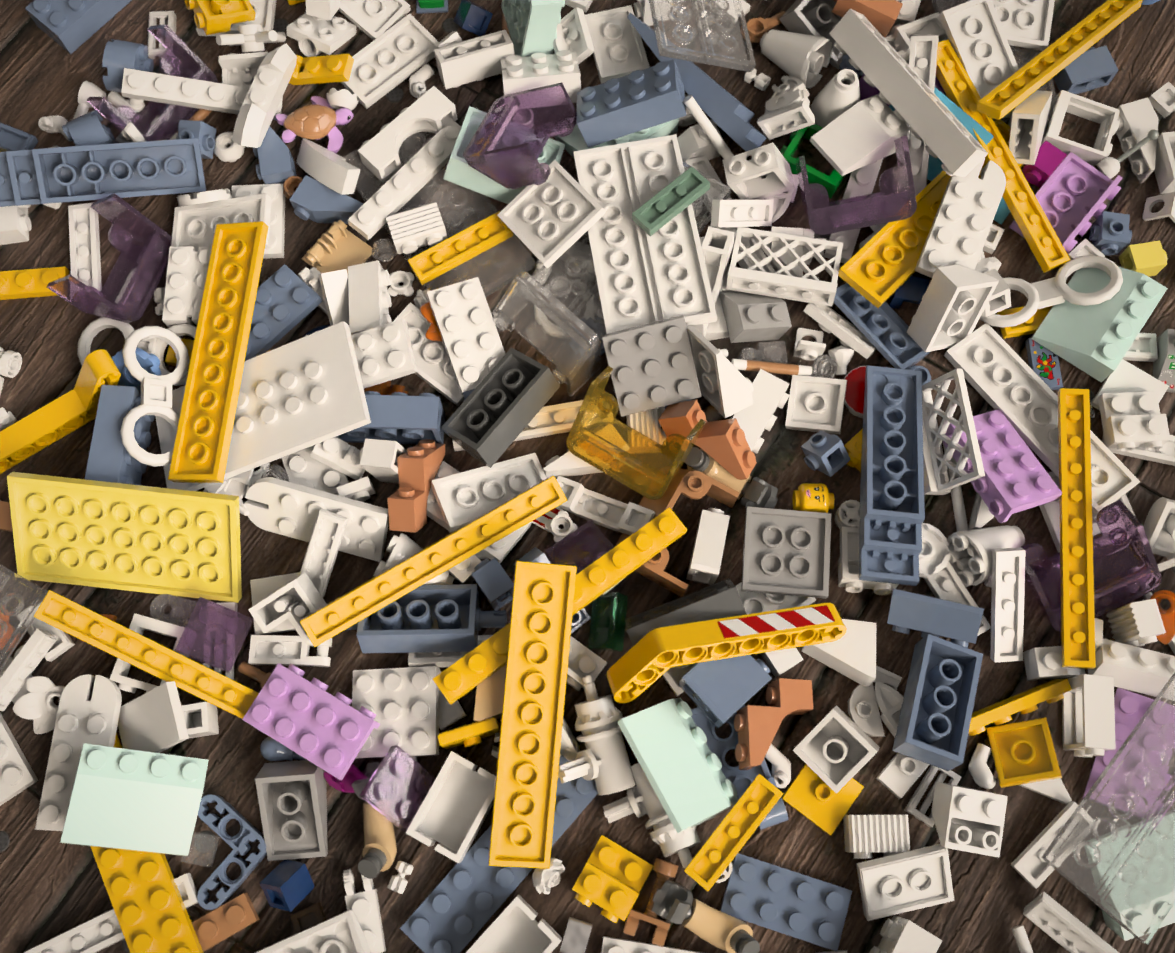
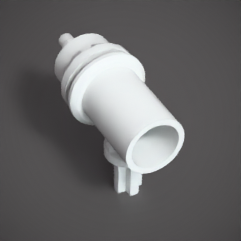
[558,675,636,795]
[603,762,701,876]

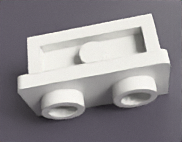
[553,7,595,65]
[218,51,268,88]

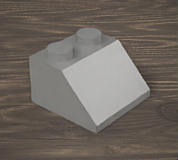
[719,291,792,343]

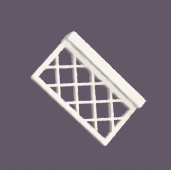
[726,227,843,306]
[922,368,985,495]

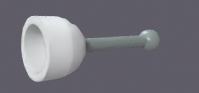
[1096,130,1159,179]

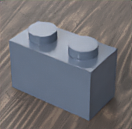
[1053,45,1119,95]
[472,558,514,611]

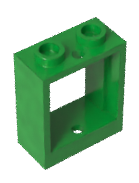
[780,124,846,199]

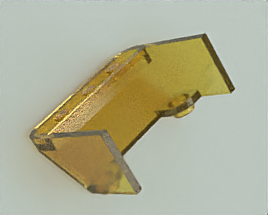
[566,366,706,500]

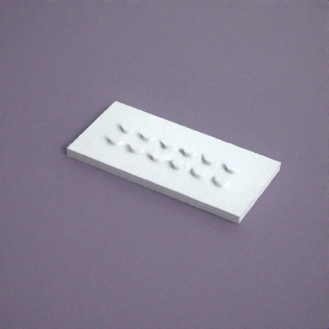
[573,134,717,334]
[155,321,371,491]

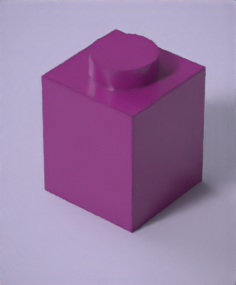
[1022,140,1067,188]

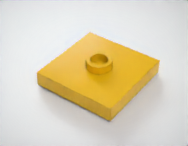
[437,717,501,749]
[986,717,1062,788]
[782,763,864,835]

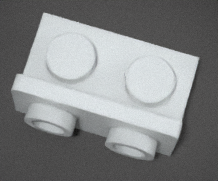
[566,636,607,691]

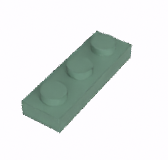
[632,166,710,236]

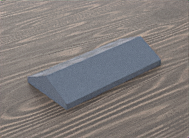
[834,283,931,369]

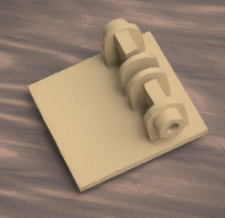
[302,220,375,274]

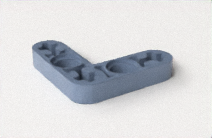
[197,794,267,910]

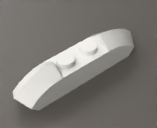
[232,44,297,148]

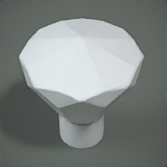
[828,346,855,375]

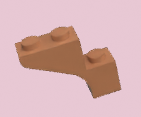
[658,400,757,480]
[387,439,445,533]
[734,678,813,770]

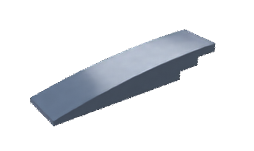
[628,13,766,152]
[0,138,206,207]
[859,365,925,586]

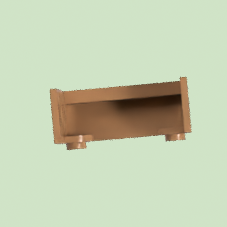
[616,467,739,597]

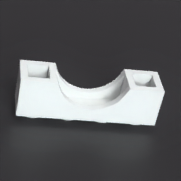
[358,86,457,183]
[686,226,735,337]

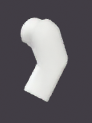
[968,743,996,789]
[765,744,791,788]

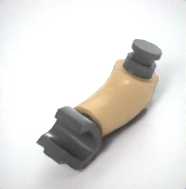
[684,447,778,509]
[351,762,397,879]
[652,880,760,953]

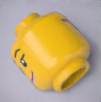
[792,483,834,513]

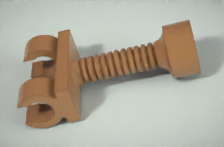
[623,858,679,947]

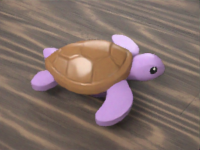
[276,96,354,153]

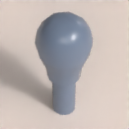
[260,737,307,761]

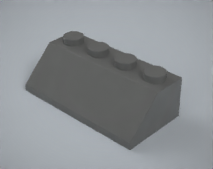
[441,348,560,468]
[625,578,747,646]

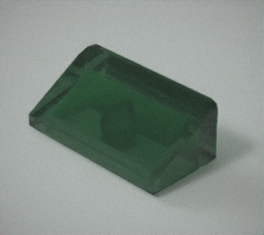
[588,592,628,651]

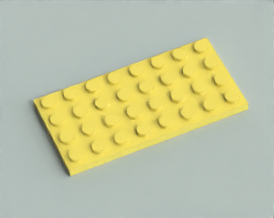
[7,472,242,603]

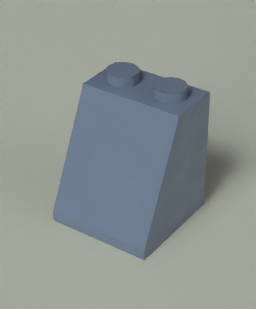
[678,655,772,728]

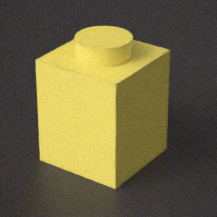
[1119,241,1167,277]

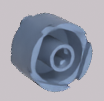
[102,39,154,93]
[62,109,117,146]

